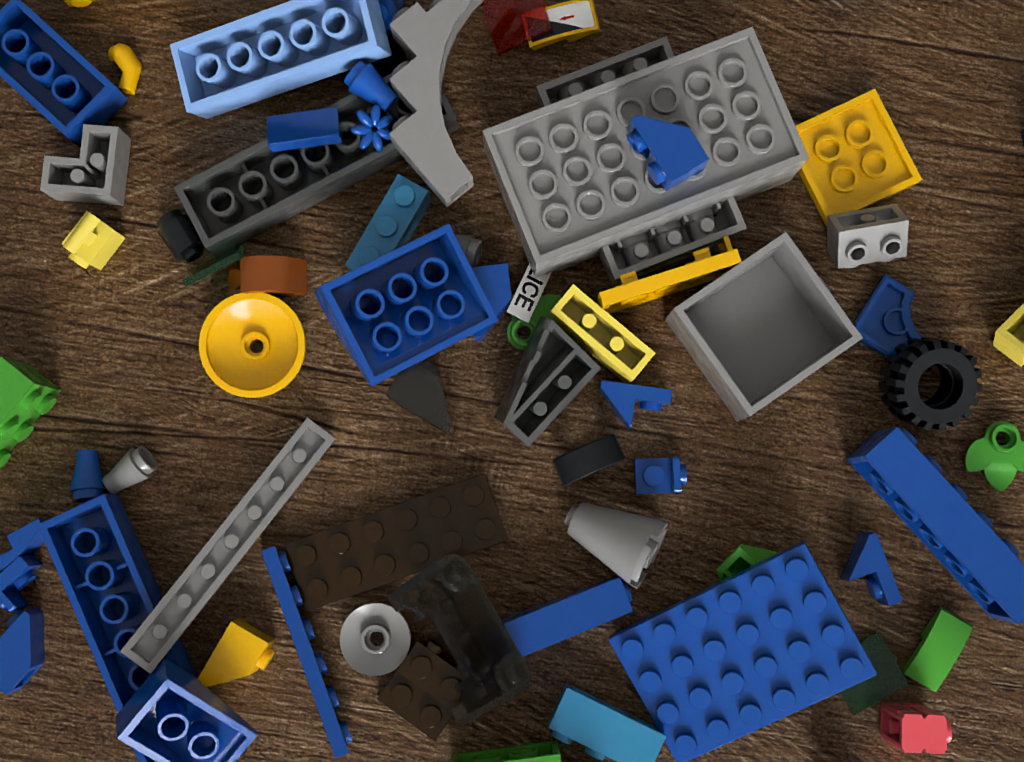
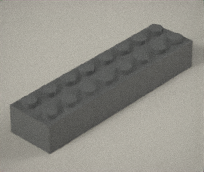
[174,73,458,257]

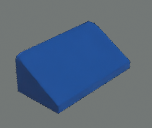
[267,107,343,152]

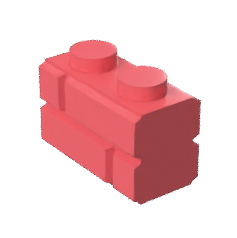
[880,702,952,754]

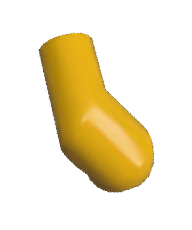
[108,43,142,95]

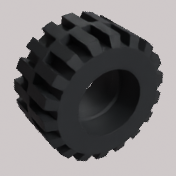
[878,337,982,430]

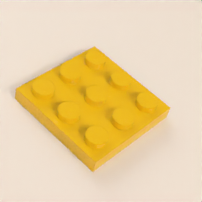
[795,89,922,226]

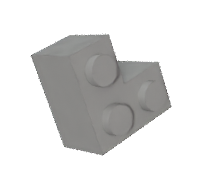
[40,124,131,206]

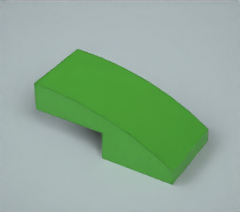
[902,606,973,692]

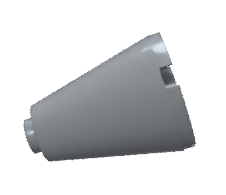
[564,502,668,589]

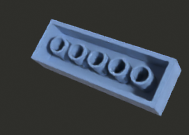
[170,0,392,119]

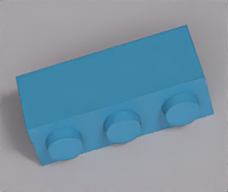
[345,174,432,271]
[547,683,666,762]

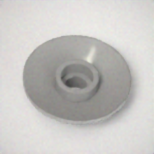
[340,603,411,676]

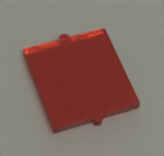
[481,0,553,55]

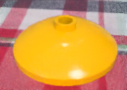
[199,293,306,398]

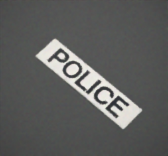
[507,264,552,323]

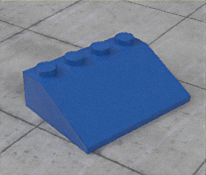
[314,224,498,387]

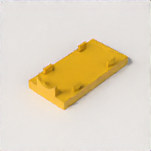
[595,235,742,314]

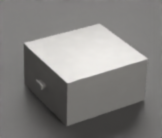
[665,232,863,422]

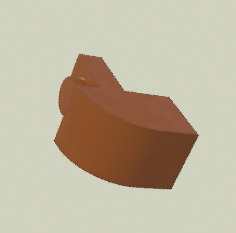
[228,255,307,299]

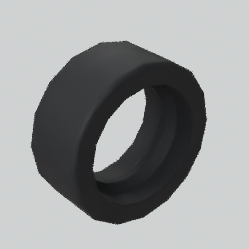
[553,434,625,486]

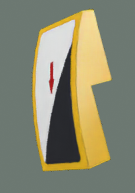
[522,0,601,51]

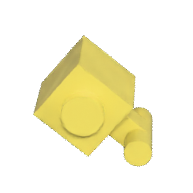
[61,211,125,271]

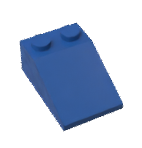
[116,658,258,762]

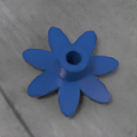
[351,105,393,152]

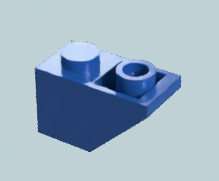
[627,115,709,191]
[472,263,512,342]
[0,608,45,695]

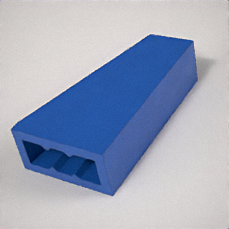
[485,577,633,660]

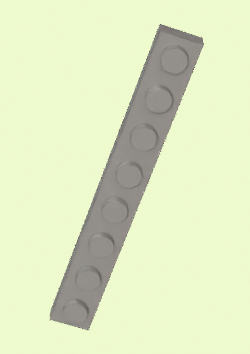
[120,417,335,674]

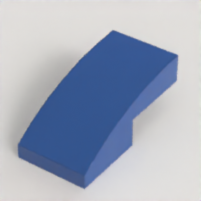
[0,518,51,573]

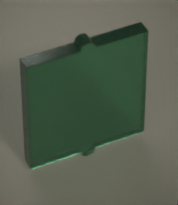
[181,244,246,287]
[841,631,909,715]

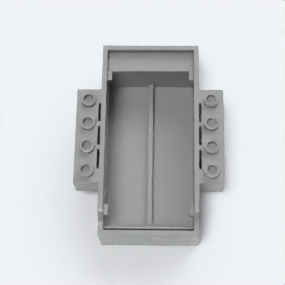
[482,26,809,287]

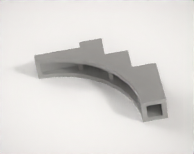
[389,0,484,207]

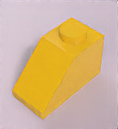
[198,618,275,687]

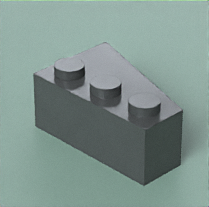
[494,316,601,447]

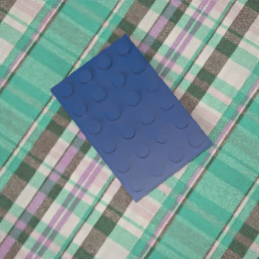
[608,540,878,762]

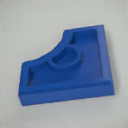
[853,274,923,358]

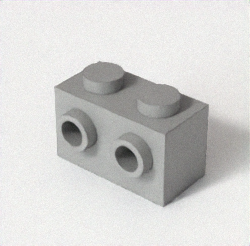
[827,204,909,269]

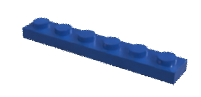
[261,546,353,759]

